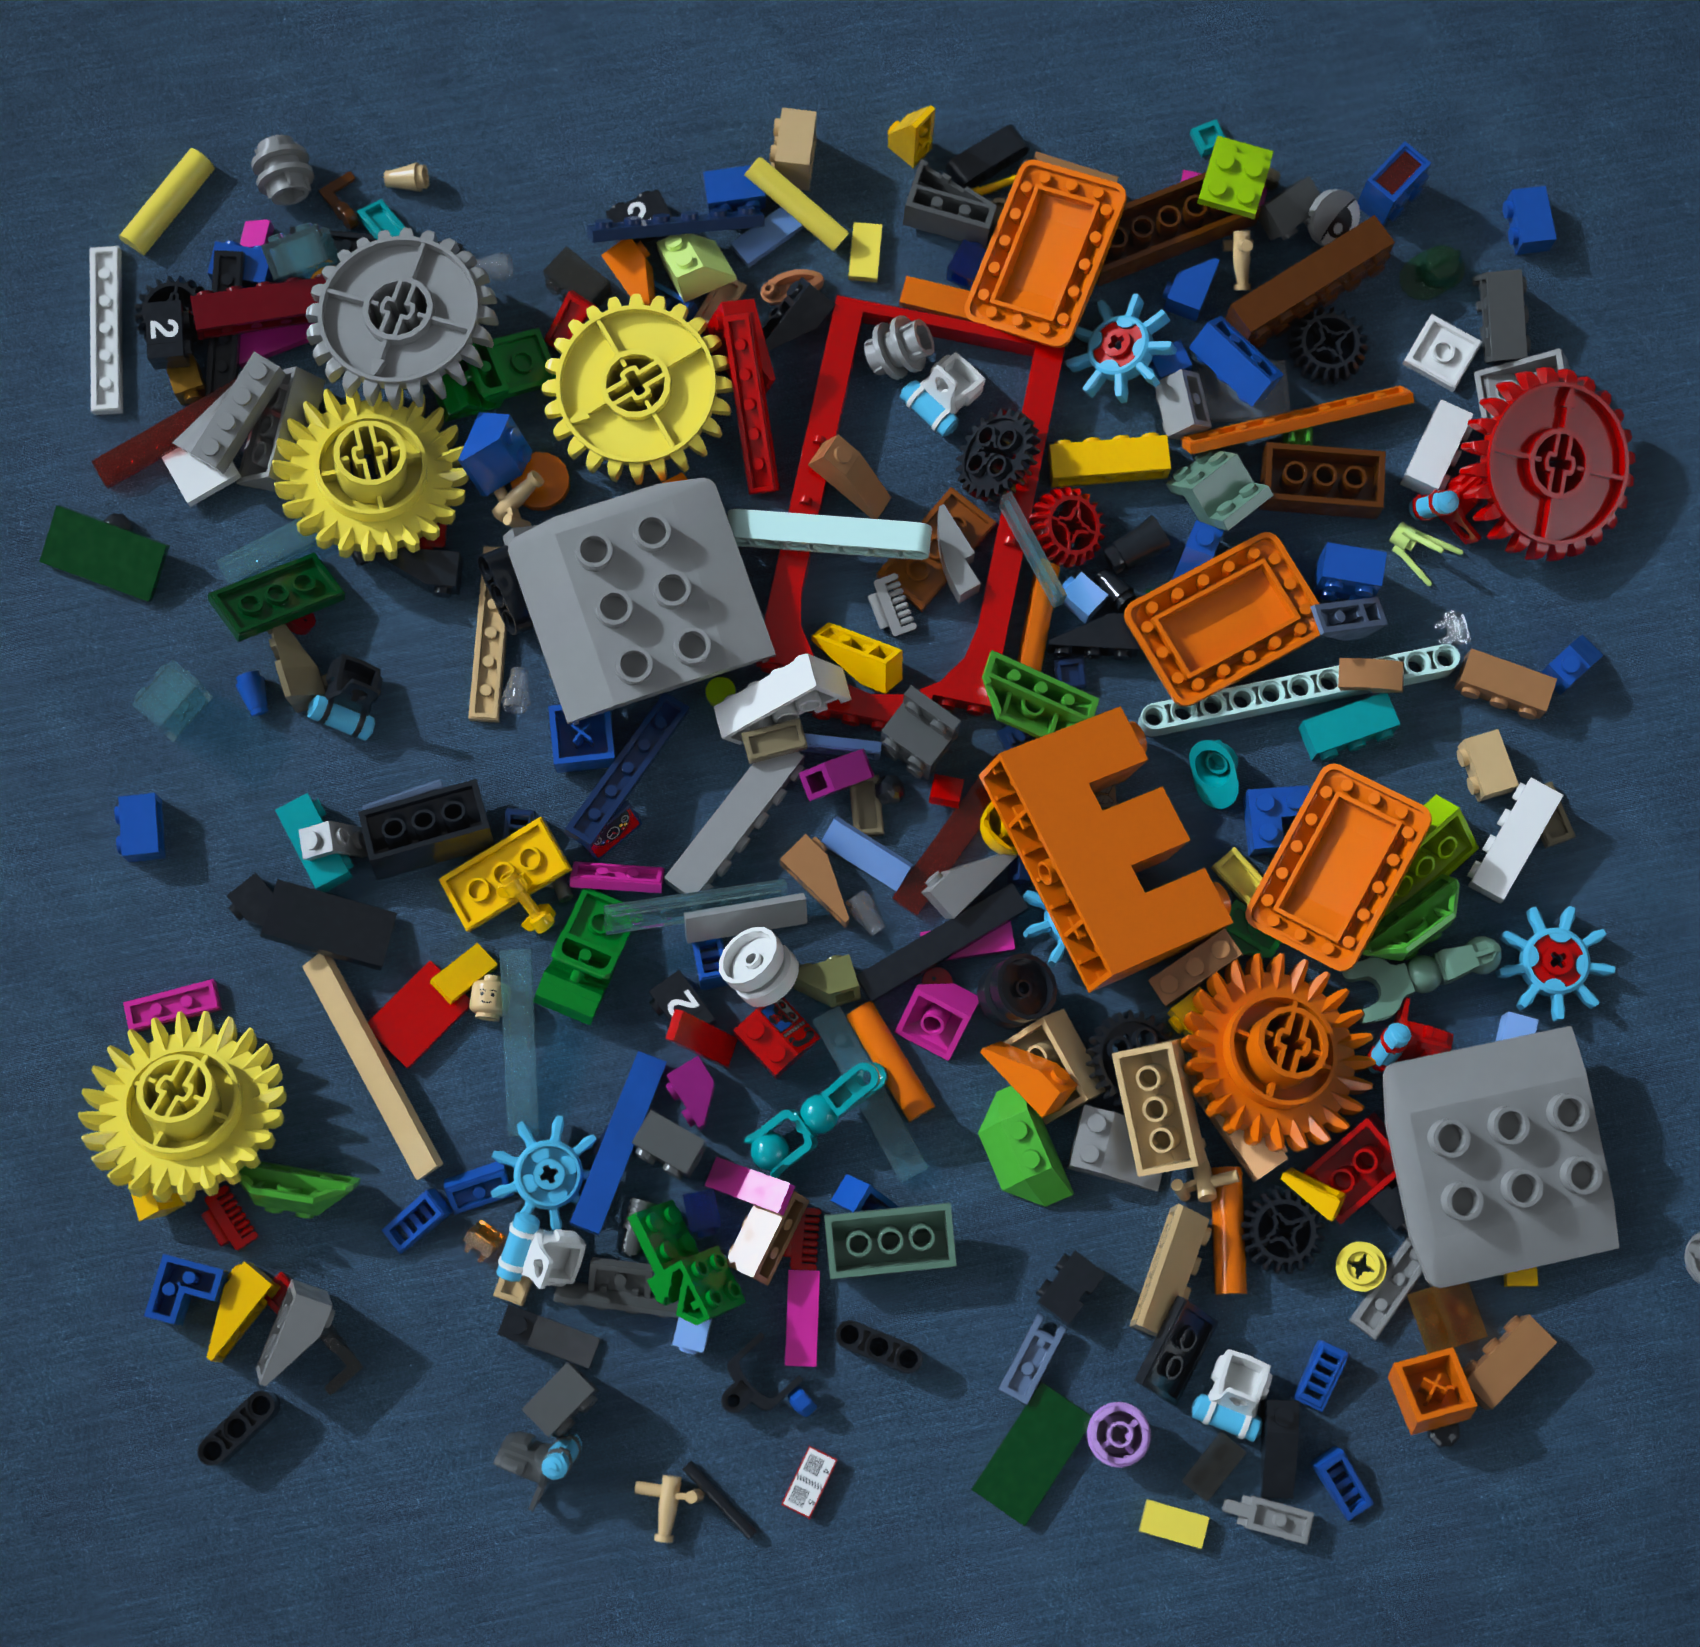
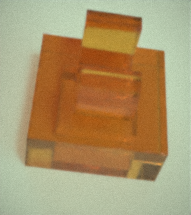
[463,1219,506,1263]

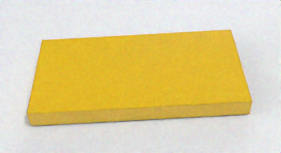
[438,817,572,932]

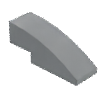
[937,504,981,604]

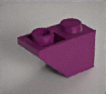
[798,748,875,801]
[665,1056,715,1131]

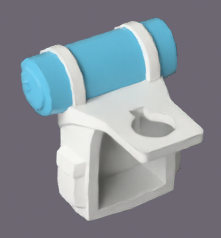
[900,352,985,437]
[496,1212,586,1289]
[1191,1349,1273,1442]

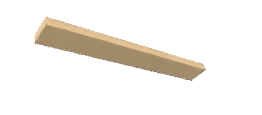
[302,954,443,1180]

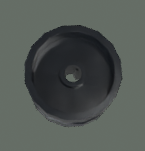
[977,953,1057,1029]

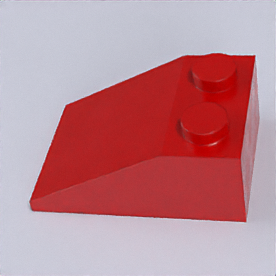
[704,299,776,393]
[1303,1112,1396,1224]

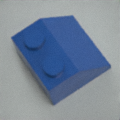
[458,412,532,496]

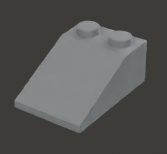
[1474,348,1570,419]
[1067,1104,1162,1192]
[256,1279,335,1386]

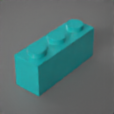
[1298,693,1400,762]
[275,793,354,892]

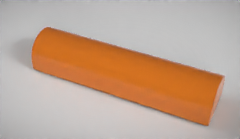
[1017,561,1060,672]
[846,1001,936,1123]
[1211,1167,1247,1294]

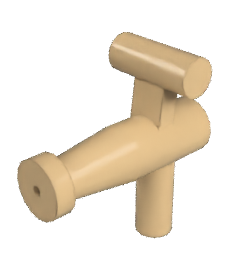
[1222,230,1253,290]
[492,470,544,528]
[1171,1138,1240,1202]
[635,1475,705,1543]

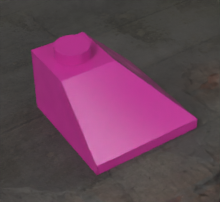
[894,983,979,1061]

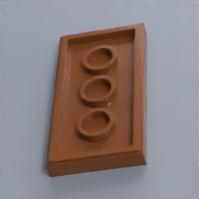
[876,487,997,612]

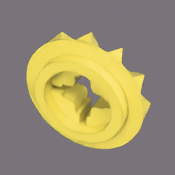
[1336,1242,1387,1292]

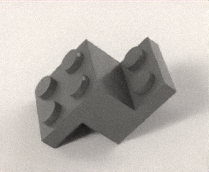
[880,685,961,780]

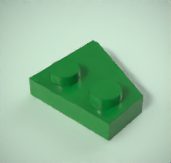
[1225,899,1281,958]

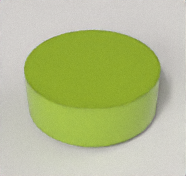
[706,677,736,707]

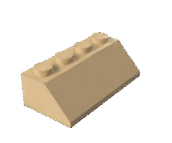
[1112,1039,1207,1177]
[1129,1204,1212,1337]

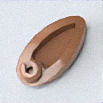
[760,269,824,305]

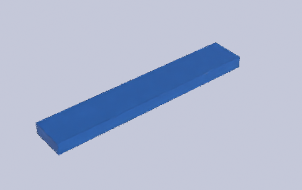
[569,1051,667,1236]

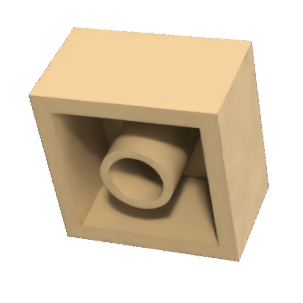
[770,108,817,191]

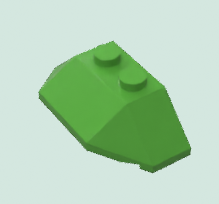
[982,650,1099,738]
[1362,874,1460,961]
[978,1086,1074,1207]
[239,1161,361,1219]

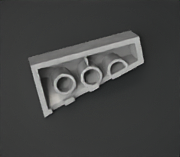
[172,352,286,474]

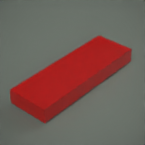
[665,1009,738,1068]

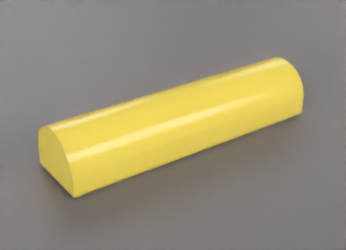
[119,148,215,256]
[744,157,848,251]

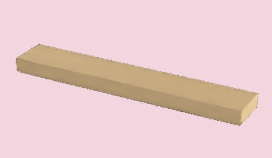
[468,546,508,723]

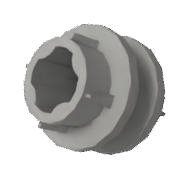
[251,135,315,206]
[864,315,935,380]

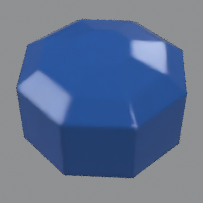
[788,1386,817,1417]

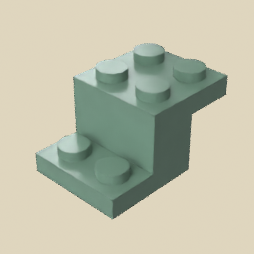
[1166,450,1274,531]

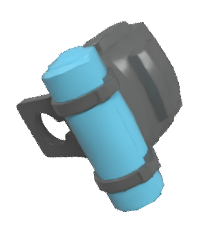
[493,1431,582,1511]

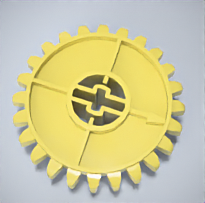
[542,294,734,485]
[272,389,469,561]
[78,1011,287,1203]

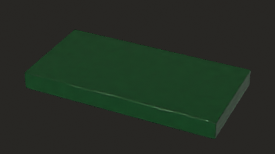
[39,505,170,602]
[208,552,345,642]
[971,1382,1092,1527]

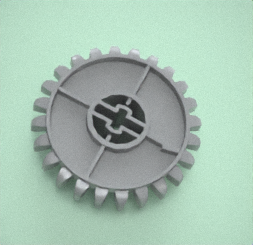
[306,228,499,410]

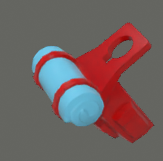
[1409,474,1482,545]
[1368,997,1454,1074]

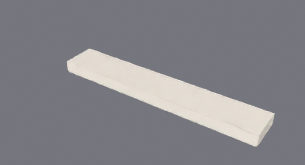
[90,246,123,415]

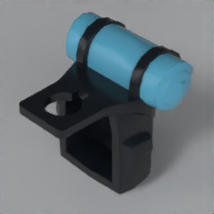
[307,654,383,741]

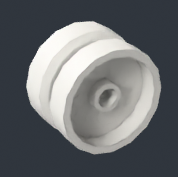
[719,927,799,1007]

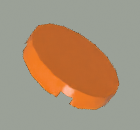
[511,452,570,511]

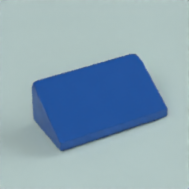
[444,1162,514,1215]

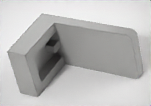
[299,821,368,861]

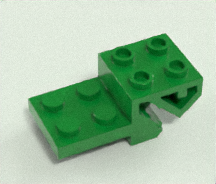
[432,328,556,422]
[533,888,640,1026]
[627,1199,746,1325]

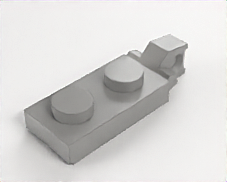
[1222,1495,1315,1545]

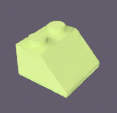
[656,233,737,303]

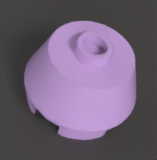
[1087,1402,1151,1467]

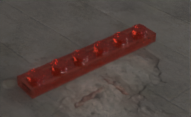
[91,378,237,488]

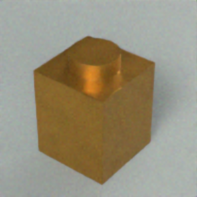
[166,355,206,405]

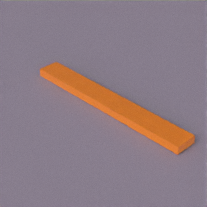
[1181,386,1414,455]

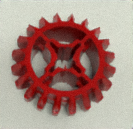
[1028,487,1106,568]

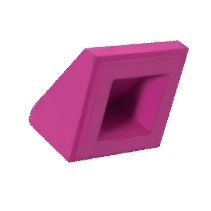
[240,219,274,249]

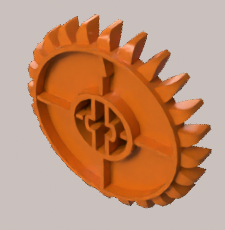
[1181,953,1376,1152]

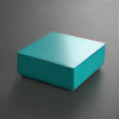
[1190,119,1226,158]

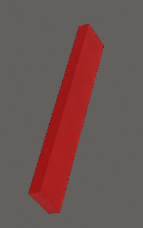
[722,312,780,494]

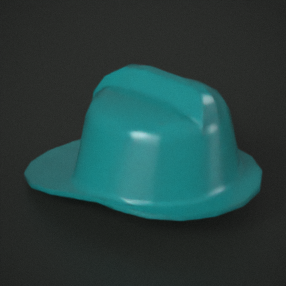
[1189,740,1239,809]

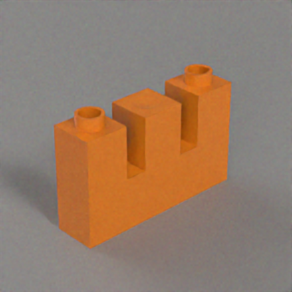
[979,706,1233,993]

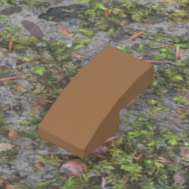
[1338,658,1404,693]

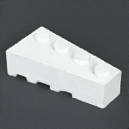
[714,653,851,745]

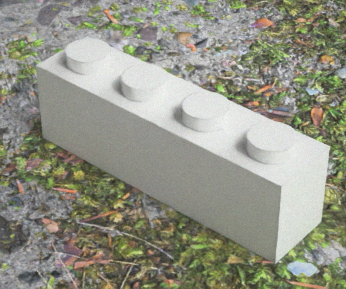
[1467,778,1563,904]

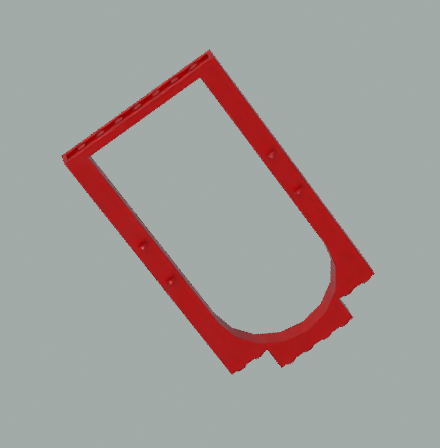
[756,295,1065,732]

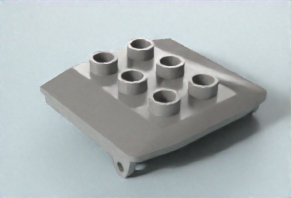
[508,478,776,726]
[1383,1026,1619,1288]

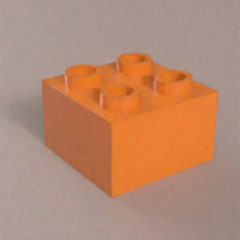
[1388,1347,1478,1435]

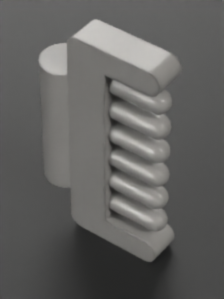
[868,573,917,637]

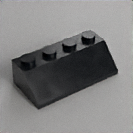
[358,779,495,880]

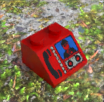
[733,997,821,1080]

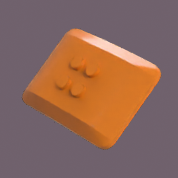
[964,159,1127,348]
[1124,532,1321,707]
[1245,763,1432,972]

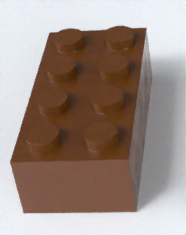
[1259,442,1386,519]

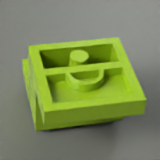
[1197,136,1273,219]

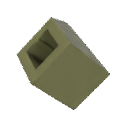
[793,954,861,1007]

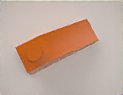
[601,239,656,306]
[980,1041,1078,1118]

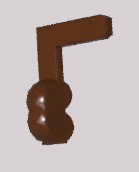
[318,172,360,230]

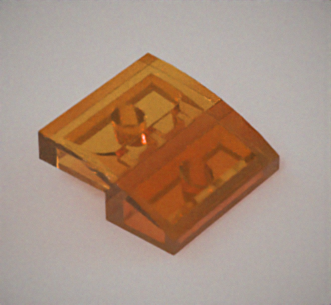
[1407,1282,1488,1354]

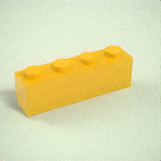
[1047,432,1171,488]

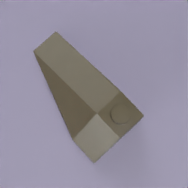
[267,624,328,713]

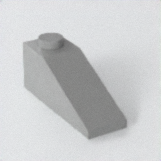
[921,854,1018,919]

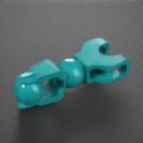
[744,1062,888,1178]

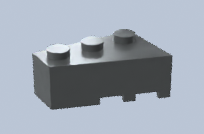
[1472,269,1531,363]

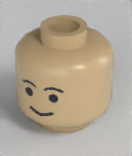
[469,975,512,1021]

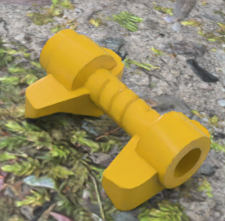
[496,869,556,934]

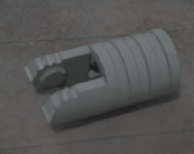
[620,1198,656,1256]

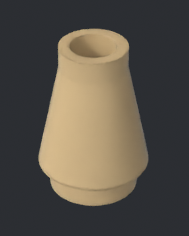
[384,162,429,192]

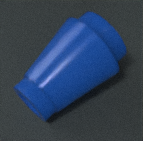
[235,670,269,717]

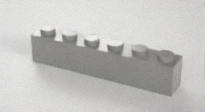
[664,752,805,905]

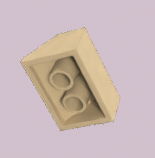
[1004,1009,1106,1124]

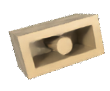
[1457,729,1519,802]

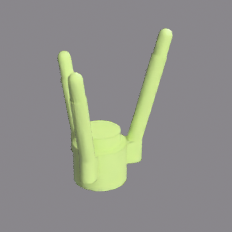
[1389,521,1464,587]

